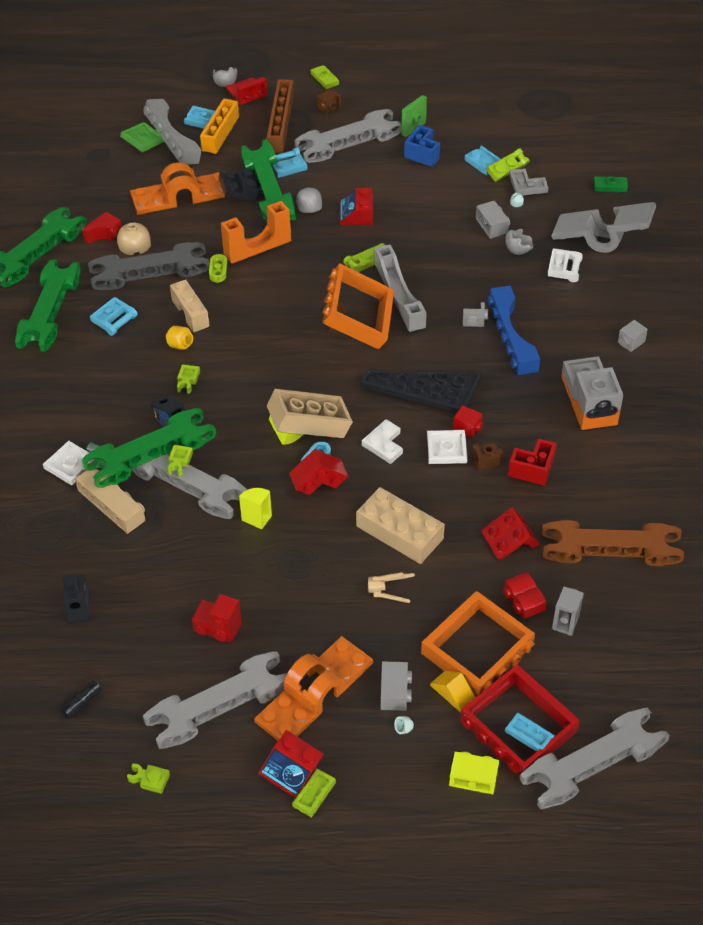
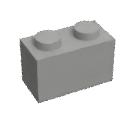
[476,200,510,239]
[552,587,584,636]
[381,661,412,711]

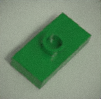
[594,176,628,192]

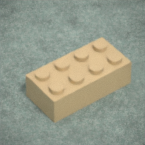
[267,389,353,438]
[356,487,445,564]

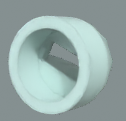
[510,192,524,207]
[394,716,414,734]

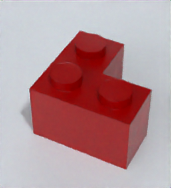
[508,438,557,486]
[289,449,348,495]
[192,594,242,643]

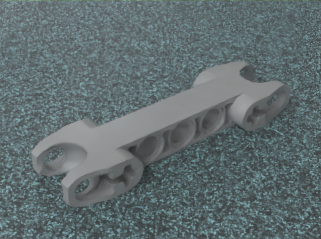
[294,109,402,163]
[131,452,247,519]
[143,652,287,749]
[520,708,670,809]

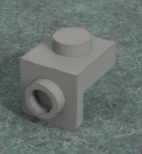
[463,302,488,327]

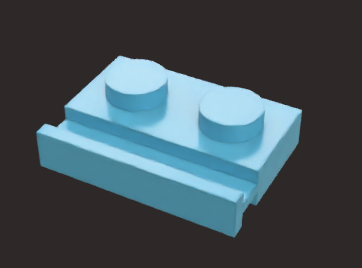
[184,106,215,129]
[465,146,501,176]

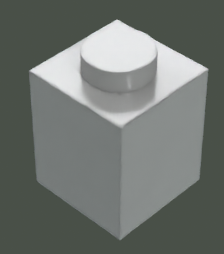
[618,320,648,352]

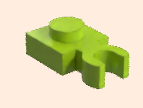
[177,365,200,394]
[168,445,193,477]
[127,764,170,794]

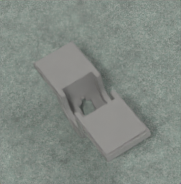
[551,202,656,253]

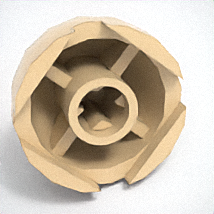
[117,223,151,255]

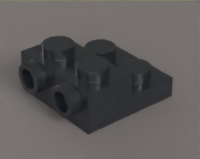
[219,169,261,201]

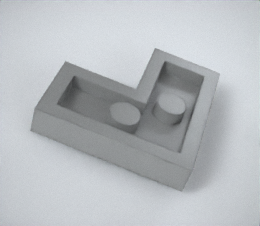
[509,169,549,196]

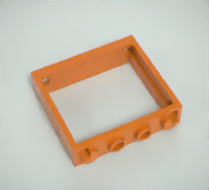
[322,263,394,350]
[421,591,535,696]

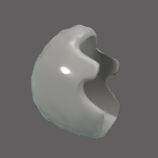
[213,67,237,88]
[296,187,322,213]
[506,229,533,255]

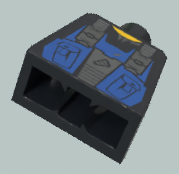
[150,395,185,428]
[63,575,89,624]

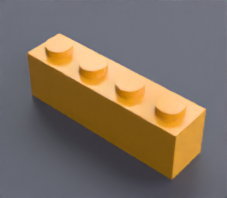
[200,99,239,154]

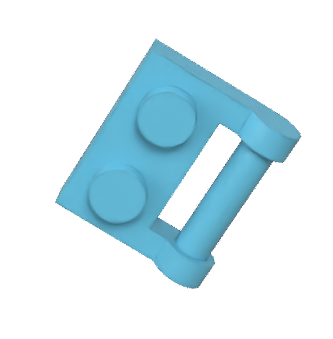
[271,147,307,178]
[90,297,138,336]

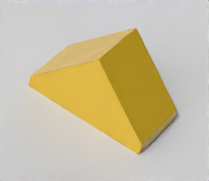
[430,671,476,713]

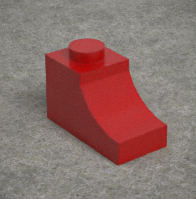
[82,212,121,244]

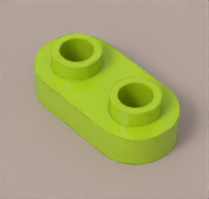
[209,254,228,283]

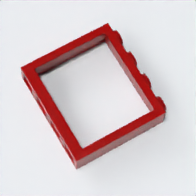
[460,664,580,776]

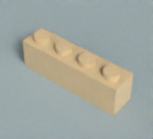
[75,469,146,534]

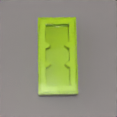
[311,65,339,89]
[292,769,336,818]

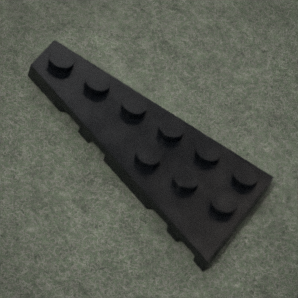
[360,370,482,413]

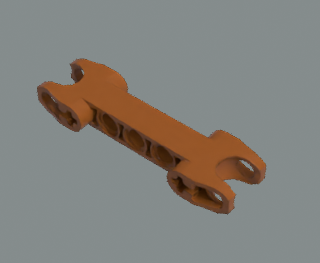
[542,520,684,566]

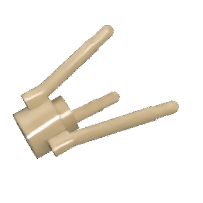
[368,572,415,603]

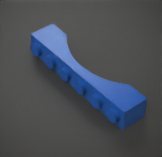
[487,286,540,375]

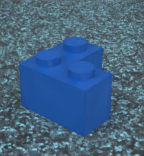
[404,125,440,167]

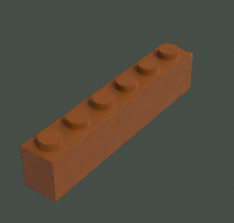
[267,80,294,153]

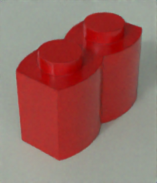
[503,572,546,619]

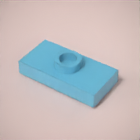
[505,712,555,752]

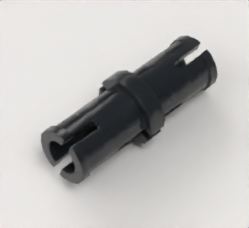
[60,681,102,719]

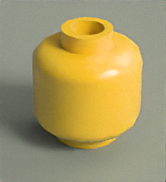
[166,326,193,350]

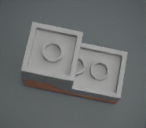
[561,356,623,430]

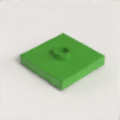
[402,95,427,137]
[121,122,165,152]

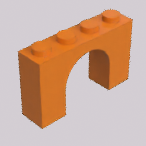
[221,201,291,264]

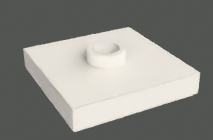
[427,430,467,464]
[43,441,96,485]

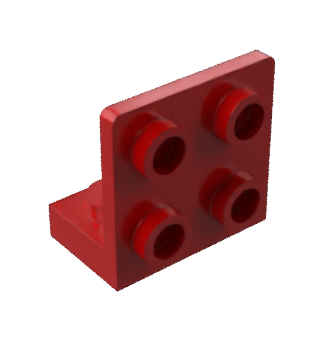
[226,77,267,105]
[481,507,540,560]

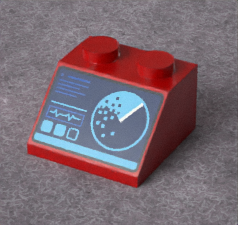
[340,188,373,225]
[258,730,324,799]

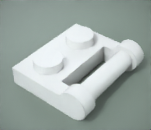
[548,248,583,282]

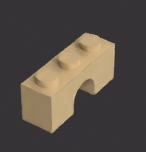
[170,279,209,333]

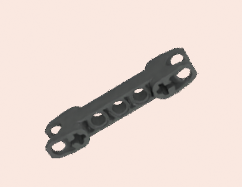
[88,242,210,290]

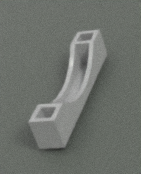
[144,99,202,165]
[374,245,426,332]

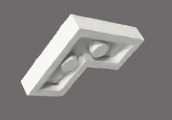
[362,419,403,464]

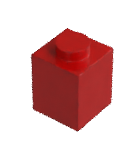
[453,405,484,438]

